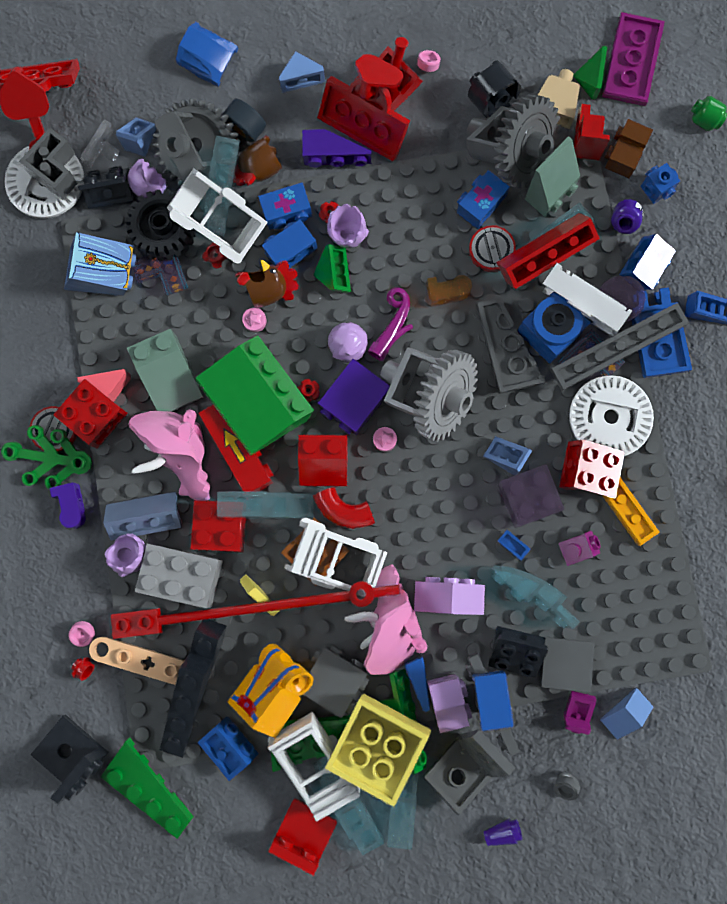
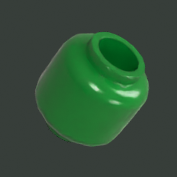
[691,96,727,132]

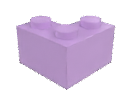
[414,577,485,615]
[427,674,472,733]

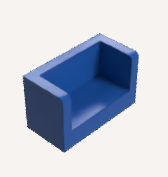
[472,671,514,731]

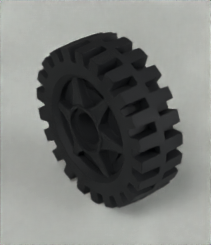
[125,189,197,261]

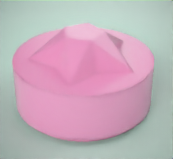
[417,50,440,72]
[242,308,267,332]
[373,427,397,452]
[69,621,95,647]

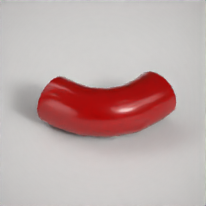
[313,487,375,529]

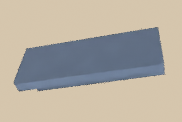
[103,492,182,541]

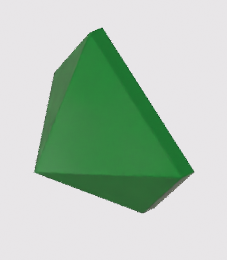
[573,46,607,100]
[313,244,351,293]

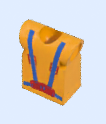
[228,643,314,739]

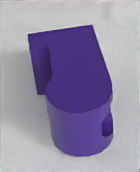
[50,482,86,529]

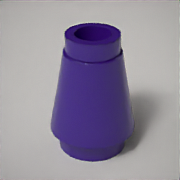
[484,818,523,846]

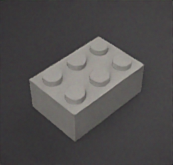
[135,544,223,608]

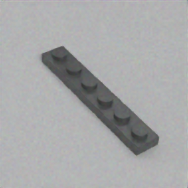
[550,303,689,391]

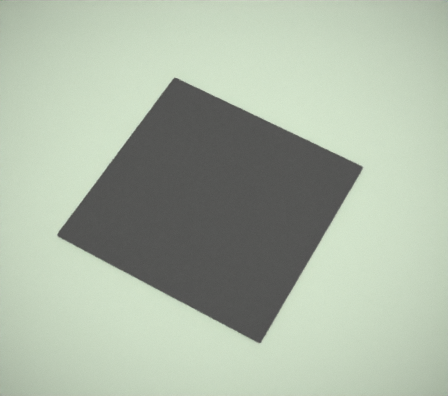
[61,131,712,770]

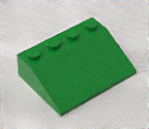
[195,335,314,456]

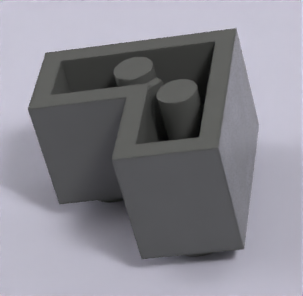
[19,128,78,200]

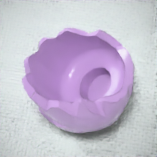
[127,159,167,198]
[327,204,369,247]
[328,322,368,362]
[105,533,146,577]

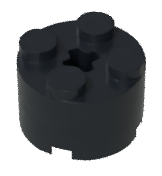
[468,60,521,118]

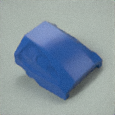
[176,22,238,87]

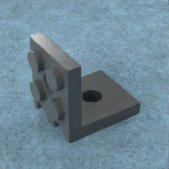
[422,730,516,815]

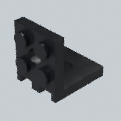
[30,714,109,805]

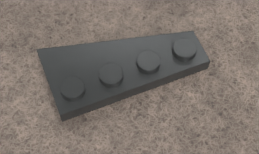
[476,298,546,394]

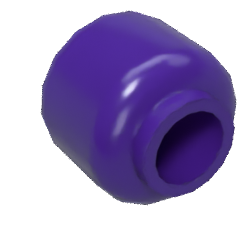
[611,199,643,234]

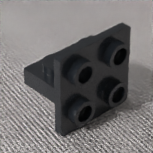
[77,166,134,209]
[488,626,548,678]

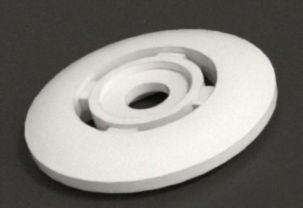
[5,146,84,219]
[569,376,654,456]

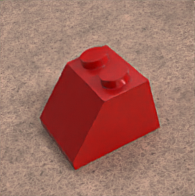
[298,435,348,487]

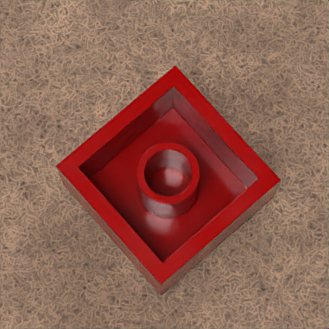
[191,500,247,553]

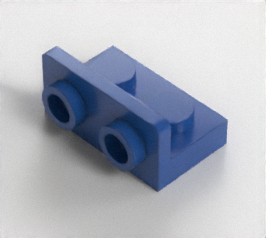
[197,717,258,781]

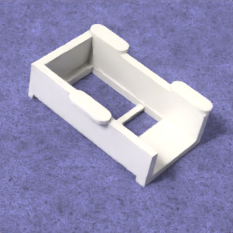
[167,168,268,264]
[543,263,632,337]
[284,518,387,597]
[268,712,360,821]

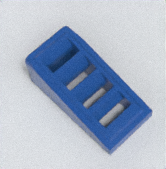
[685,291,727,324]
[404,656,430,712]

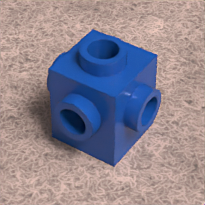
[640,163,680,204]

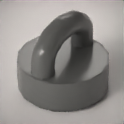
[554,772,580,800]

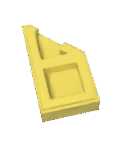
[240,574,280,616]

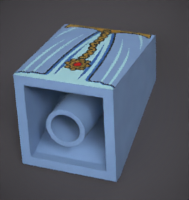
[64,232,136,296]

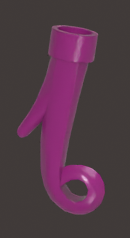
[367,287,413,361]

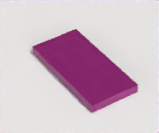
[602,12,665,106]

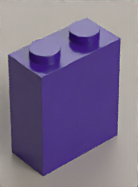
[318,359,390,436]

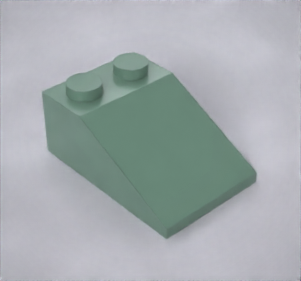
[525,136,580,217]
[127,329,204,412]

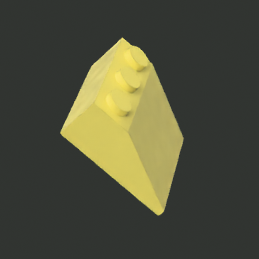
[325,694,431,807]

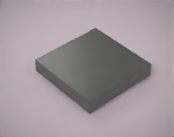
[540,637,595,693]

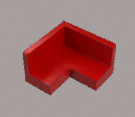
[573,104,610,160]

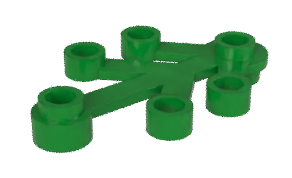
[1,425,92,489]

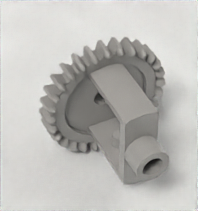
[380,347,478,442]

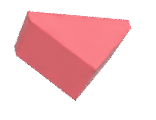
[77,369,131,402]

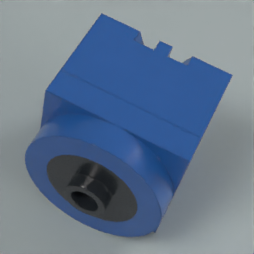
[517,292,591,364]

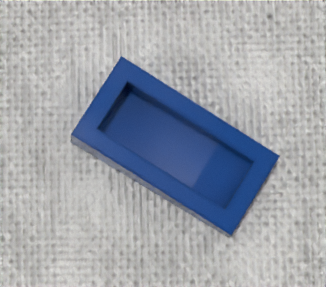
[497,530,531,561]

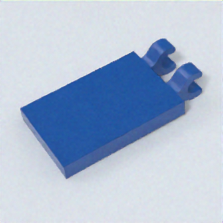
[631,287,692,378]

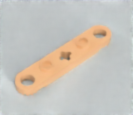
[89,637,185,685]

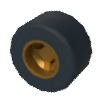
[222,98,266,143]

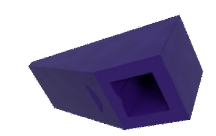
[302,129,371,168]

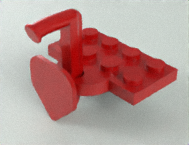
[317,37,411,162]
[0,59,80,149]

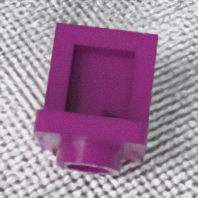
[558,531,601,566]
[563,691,596,735]

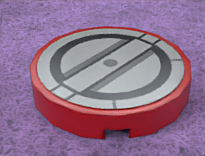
[469,225,516,272]
[30,406,77,452]

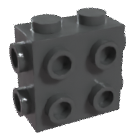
[303,645,369,718]

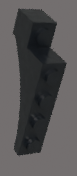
[159,619,227,758]

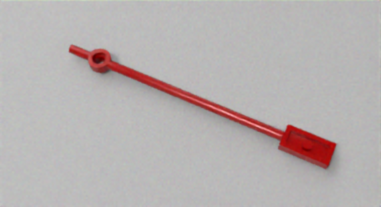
[111,581,400,639]

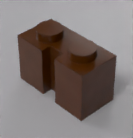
[604,119,653,179]

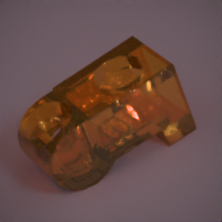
[426,275,472,307]

